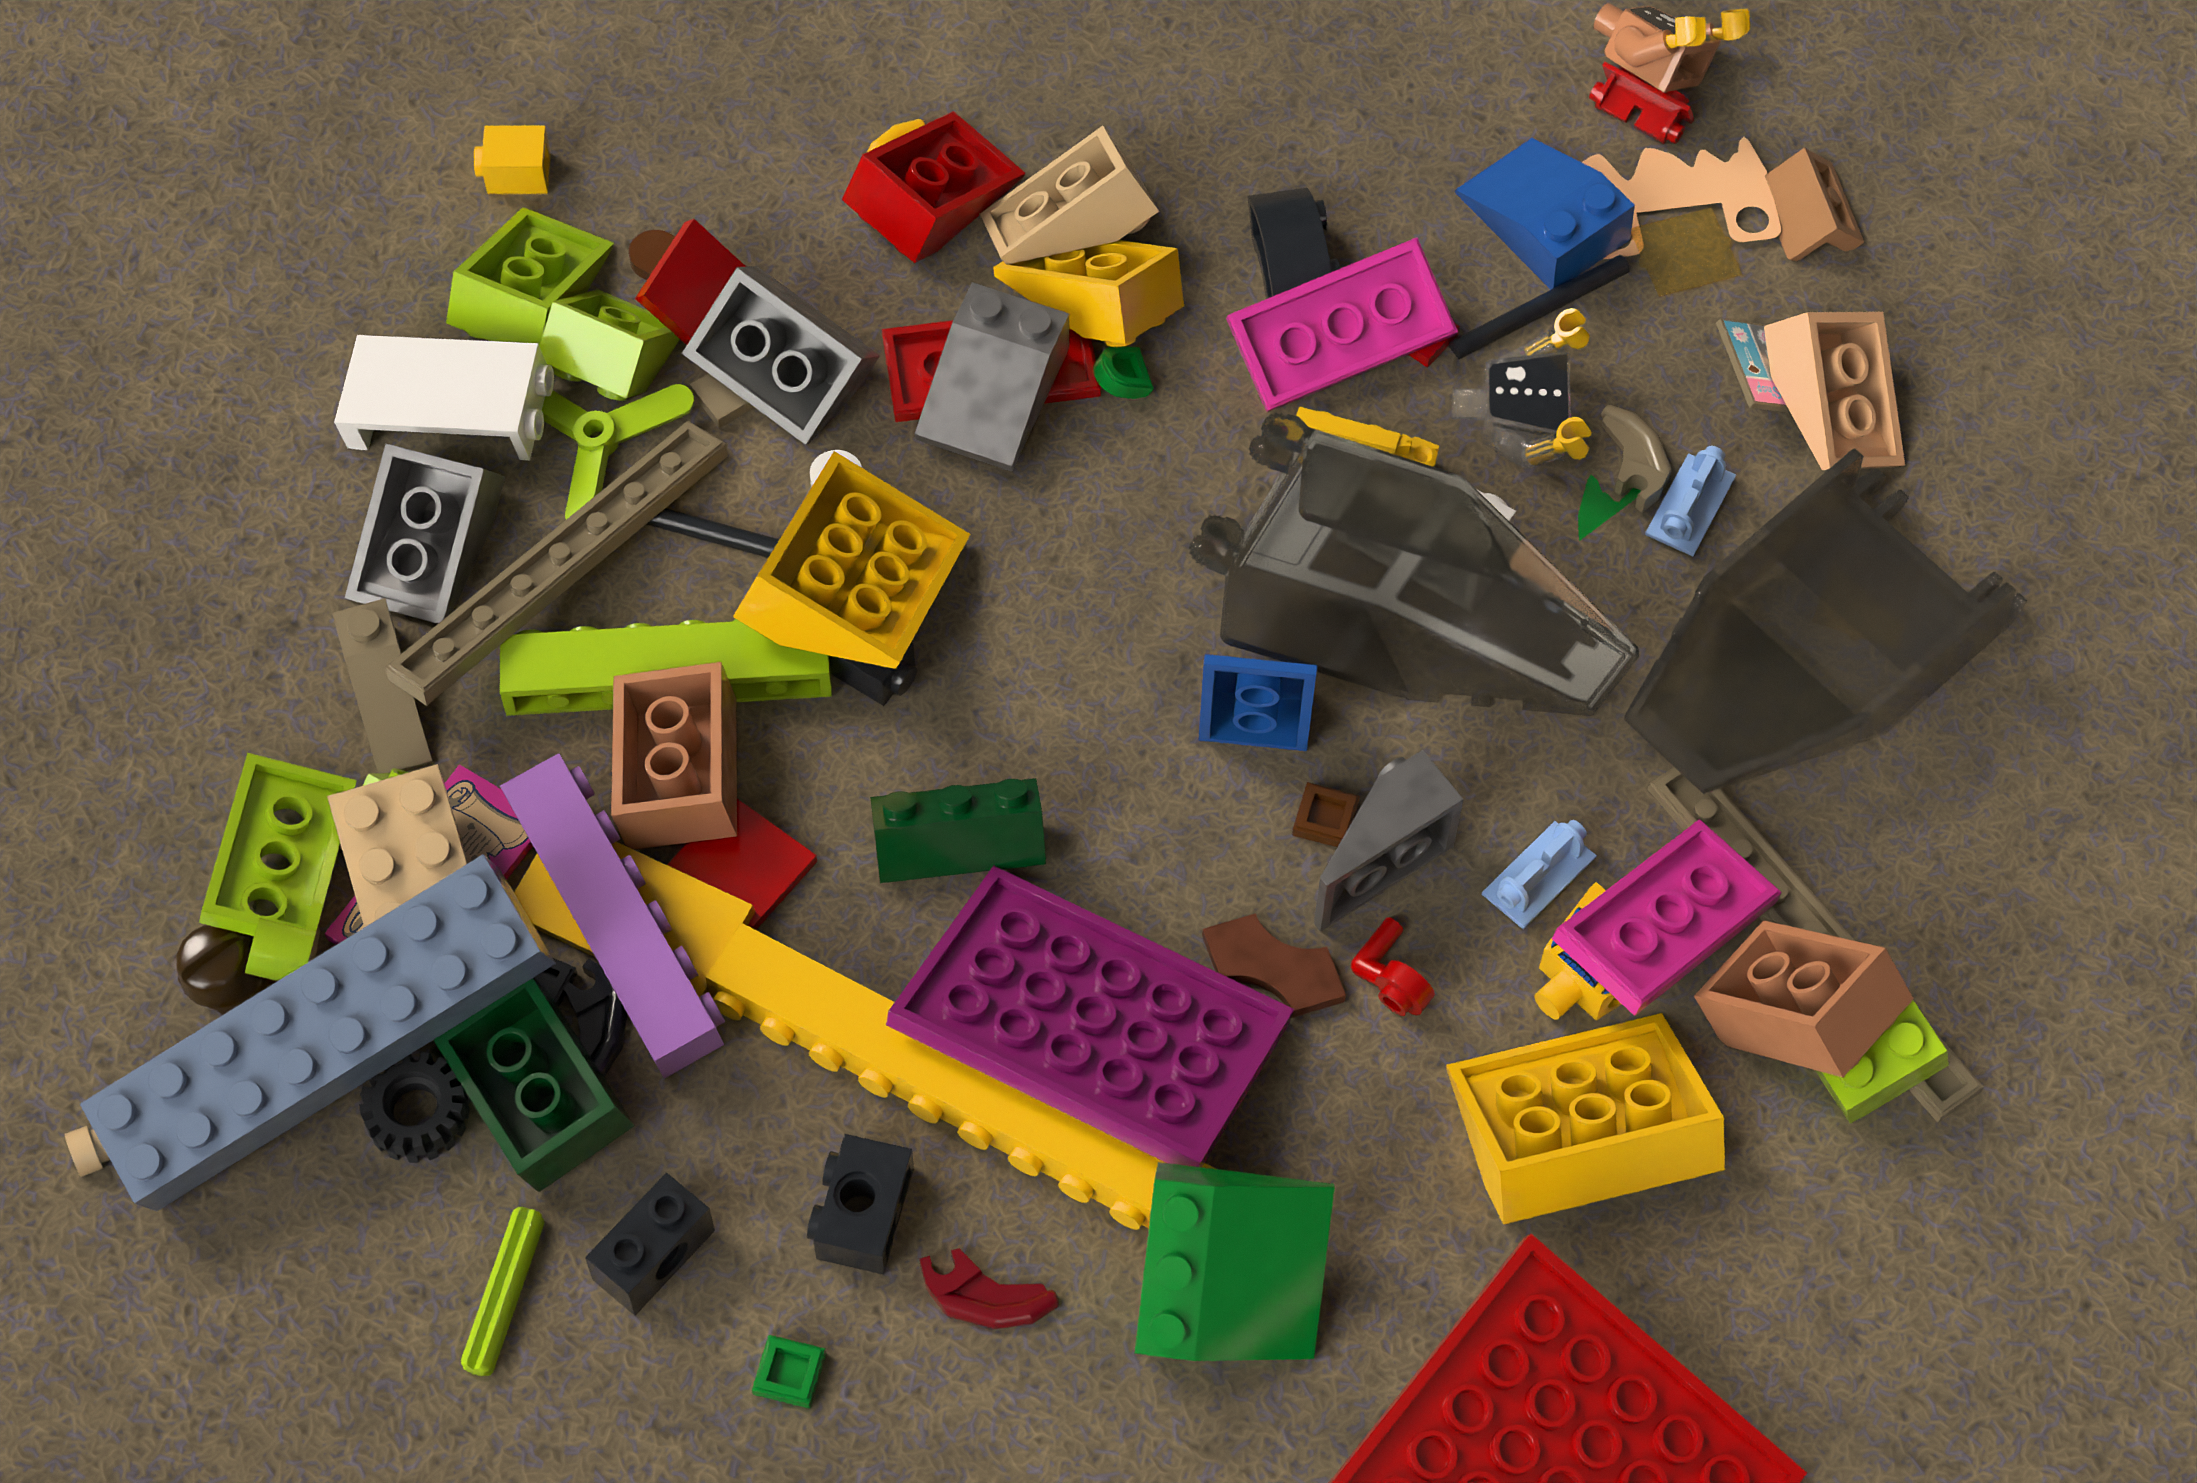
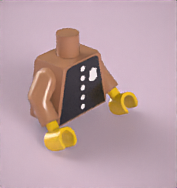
[1593,3,1750,92]

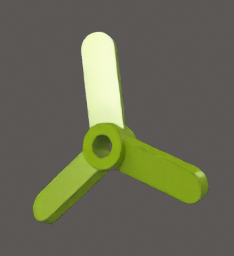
[542,384,694,519]

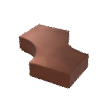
[1202,913,1346,1018]

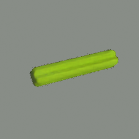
[461,1207,545,1376]

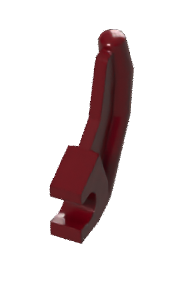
[919,1248,1059,1329]

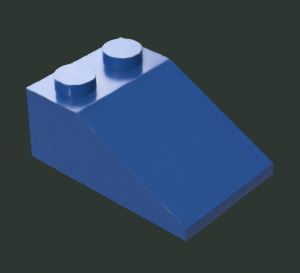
[1455,138,1635,290]
[1198,654,1317,751]

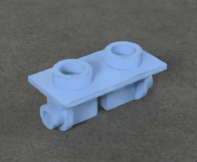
[1645,446,1736,556]
[1481,820,1597,930]

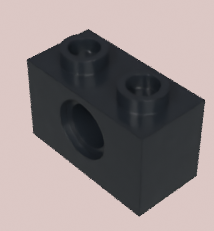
[807,1134,914,1275]
[585,1172,715,1316]

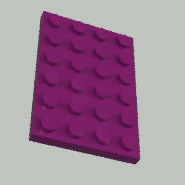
[886,865,1294,1167]

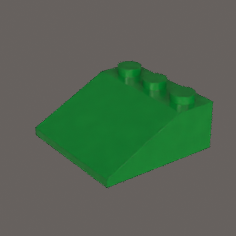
[1134,1162,1335,1361]

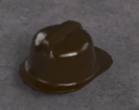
[171,925,277,1015]

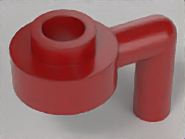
[1351,917,1435,1016]

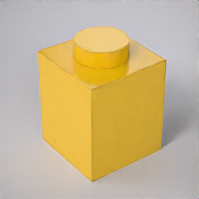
[474,125,551,194]

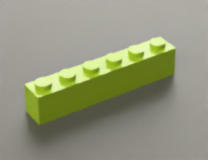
[500,619,832,716]

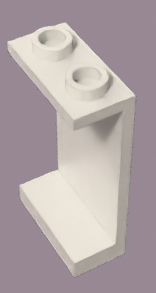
[334,335,554,460]

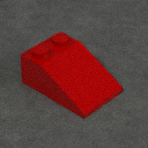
[842,111,1026,263]

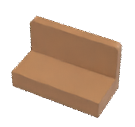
[1765,147,1864,261]

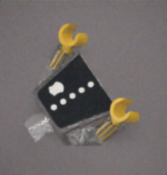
[1451,308,1592,469]

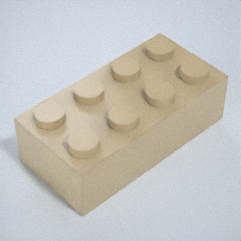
[327,764,468,927]

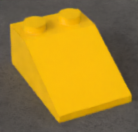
[993,240,1184,347]

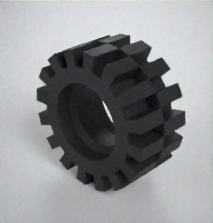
[359,1051,470,1163]

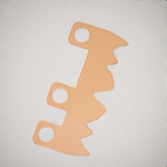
[1582,136,1781,259]

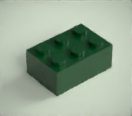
[434,977,635,1192]

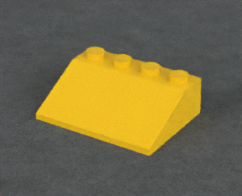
[733,451,971,669]
[1446,1013,1725,1225]

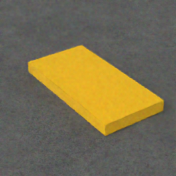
[514,842,756,997]

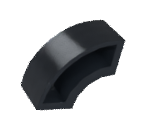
[1247,188,1340,299]

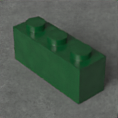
[870,778,1046,883]

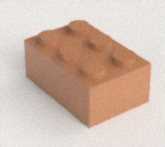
[611,662,737,850]
[1694,921,1914,1077]

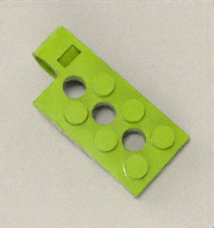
[199,753,357,981]

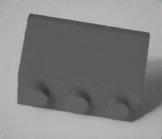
[682,266,880,445]

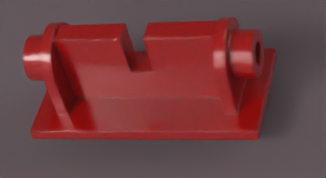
[1589,61,1694,144]

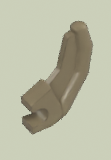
[1601,404,1672,513]

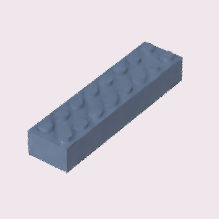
[80,854,556,1211]

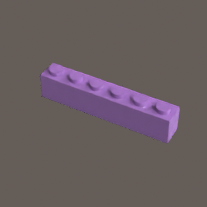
[500,753,725,1079]

